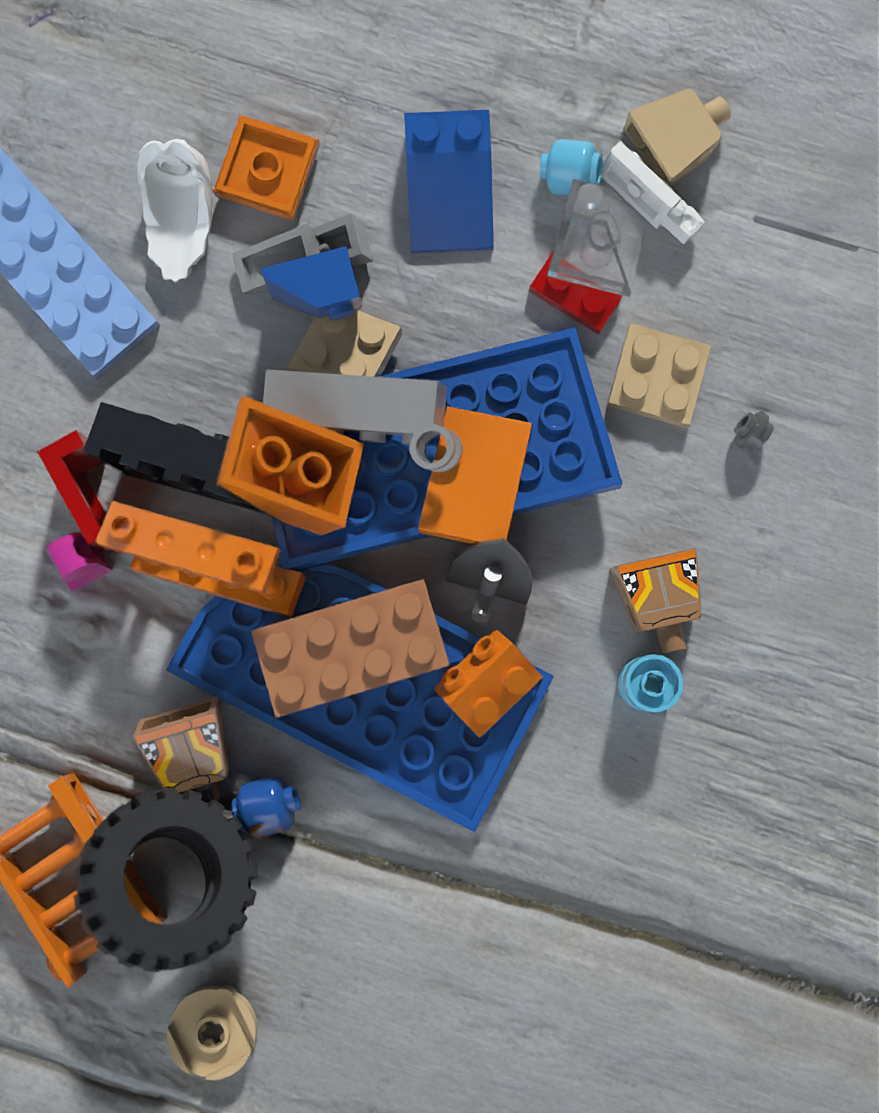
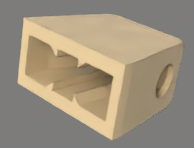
[623,89,731,188]

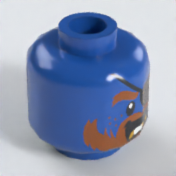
[232,775,301,839]

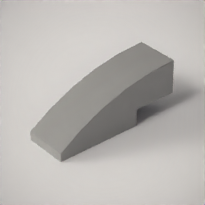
[232,214,374,295]

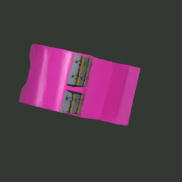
[45,532,113,591]

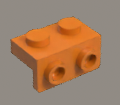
[434,630,543,738]

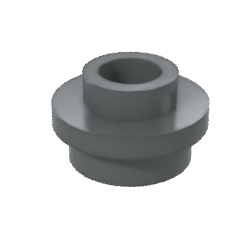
[734,411,774,452]

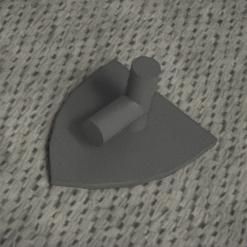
[445,538,533,623]

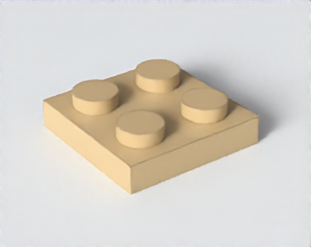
[287,309,402,377]
[607,323,711,428]

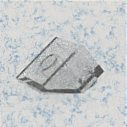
[547,179,645,297]

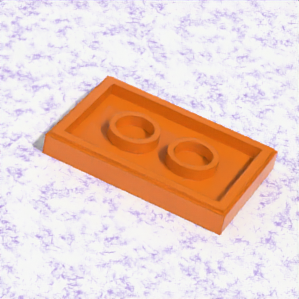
[418,406,532,544]

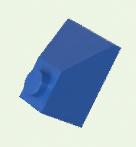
[261,246,362,321]

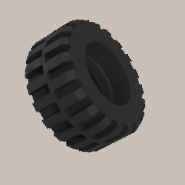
[73,788,258,972]

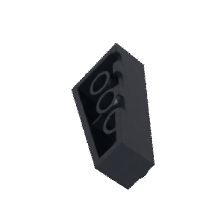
[83,402,272,516]

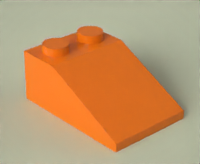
[217,395,364,535]

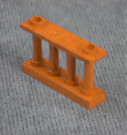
[95,501,306,618]
[0,773,167,988]

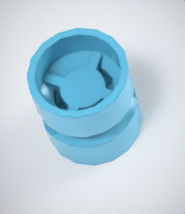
[617,655,683,712]

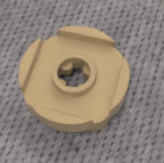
[167,984,258,1081]

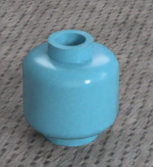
[539,139,603,197]

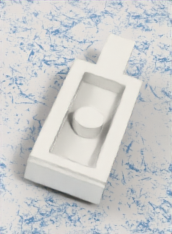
[602,141,705,245]

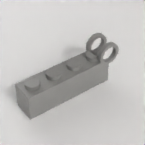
[263,369,463,472]

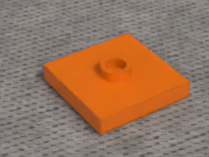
[213,115,320,221]

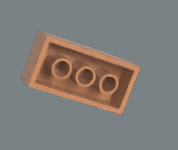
[251,579,449,718]

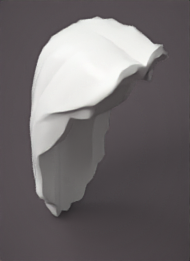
[136,139,213,283]

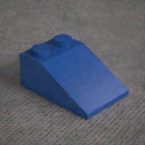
[404,109,494,254]

